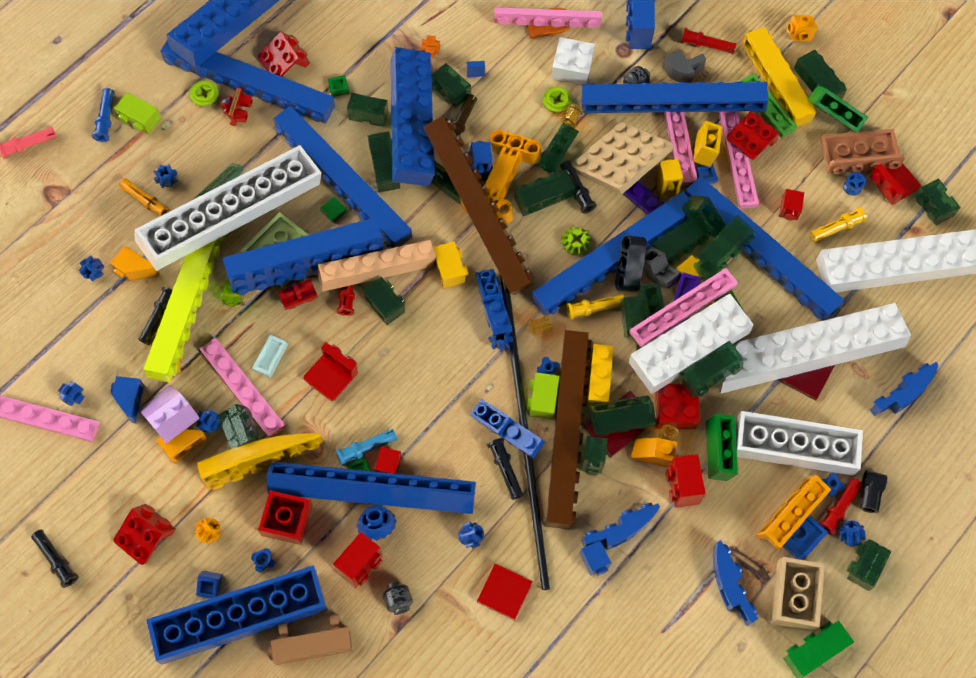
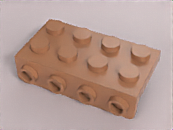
[819,129,905,174]

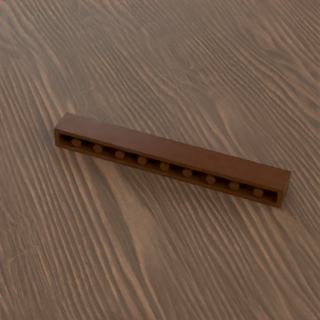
[423,116,534,295]
[545,330,592,530]

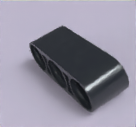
[615,235,647,292]

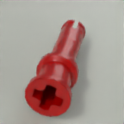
[681,28,737,54]
[337,285,355,316]
[819,478,863,535]

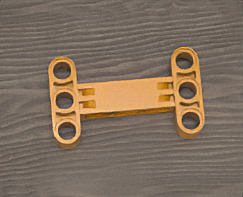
[460,130,542,224]

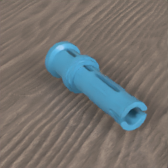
[335,428,397,467]

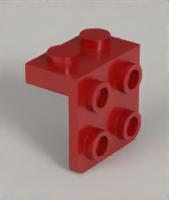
[258,32,310,77]
[727,111,779,160]
[869,163,921,205]
[304,342,358,401]
[114,504,176,565]

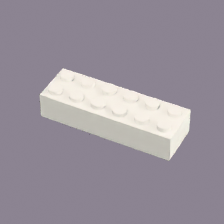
[629,294,753,394]
[736,411,863,476]

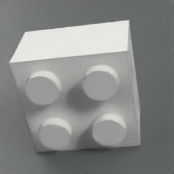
[551,37,595,85]

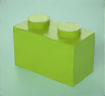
[114,92,161,134]
[526,373,559,420]

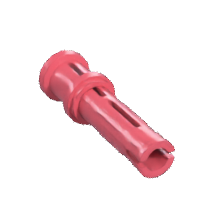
[0,127,57,159]

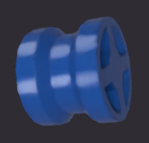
[843,172,866,196]

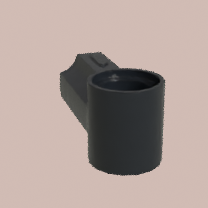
[860,470,887,513]

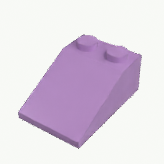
[138,385,199,444]

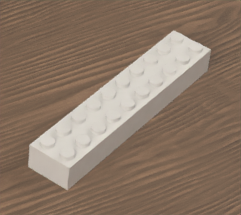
[134,145,322,271]
[816,229,976,292]
[707,303,911,394]

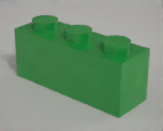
[807,85,868,133]
[706,414,738,481]
[783,620,854,678]

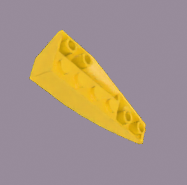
[197,433,323,490]

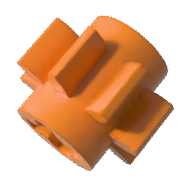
[421,35,440,58]

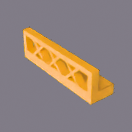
[756,475,831,549]

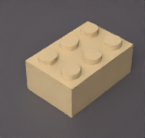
[771,557,825,631]

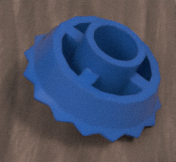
[356,506,397,541]

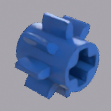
[154,164,178,188]
[79,256,105,281]
[488,332,513,352]
[58,381,85,406]
[196,409,221,434]
[839,520,866,546]
[458,521,484,548]

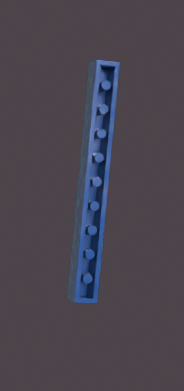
[160,39,335,124]
[582,81,768,113]
[273,106,412,248]
[685,176,844,321]
[531,191,697,317]
[267,462,476,514]

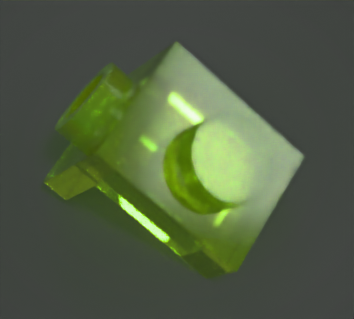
[220,280,244,307]

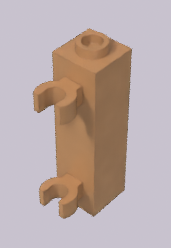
[268,614,353,665]

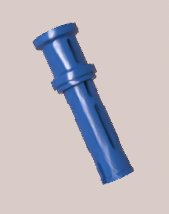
[92,88,115,142]

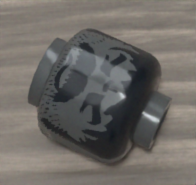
[623,66,650,84]
[382,582,413,615]

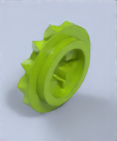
[189,80,219,107]
[543,87,572,114]
[561,226,592,255]

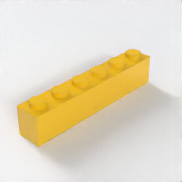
[742,27,816,127]

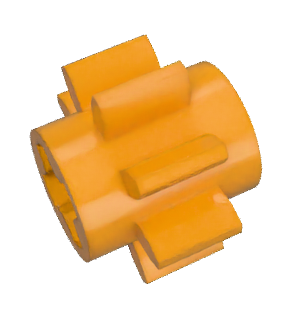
[194,518,221,544]

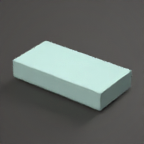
[252,335,288,378]

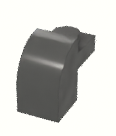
[662,50,706,83]
[643,247,682,289]

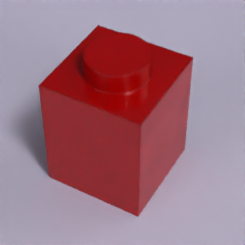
[779,189,805,220]
[375,447,402,474]

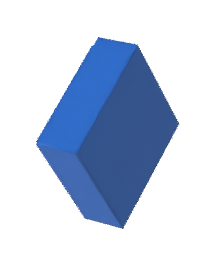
[467,61,485,78]
[695,164,719,184]

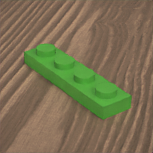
[740,74,798,139]

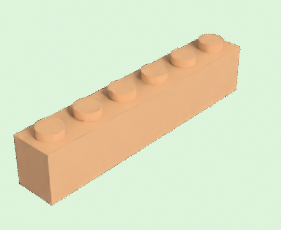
[317,240,436,292]

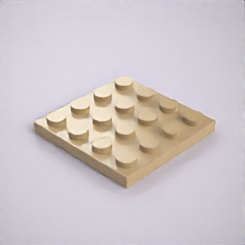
[572,122,674,195]

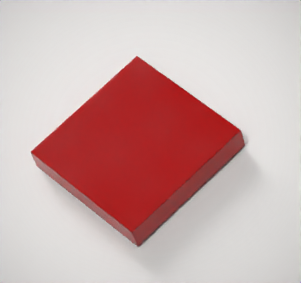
[477,564,533,621]

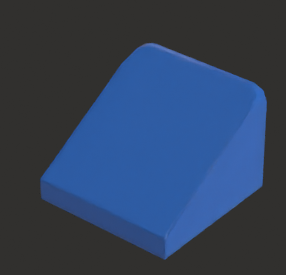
[196,571,222,598]

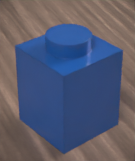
[580,541,611,576]

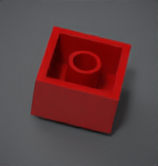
[654,384,700,429]
[665,454,706,508]
[258,490,313,545]
[333,532,383,589]

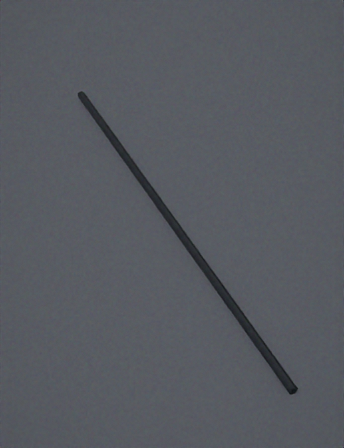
[487,166,550,591]

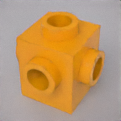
[787,15,818,41]

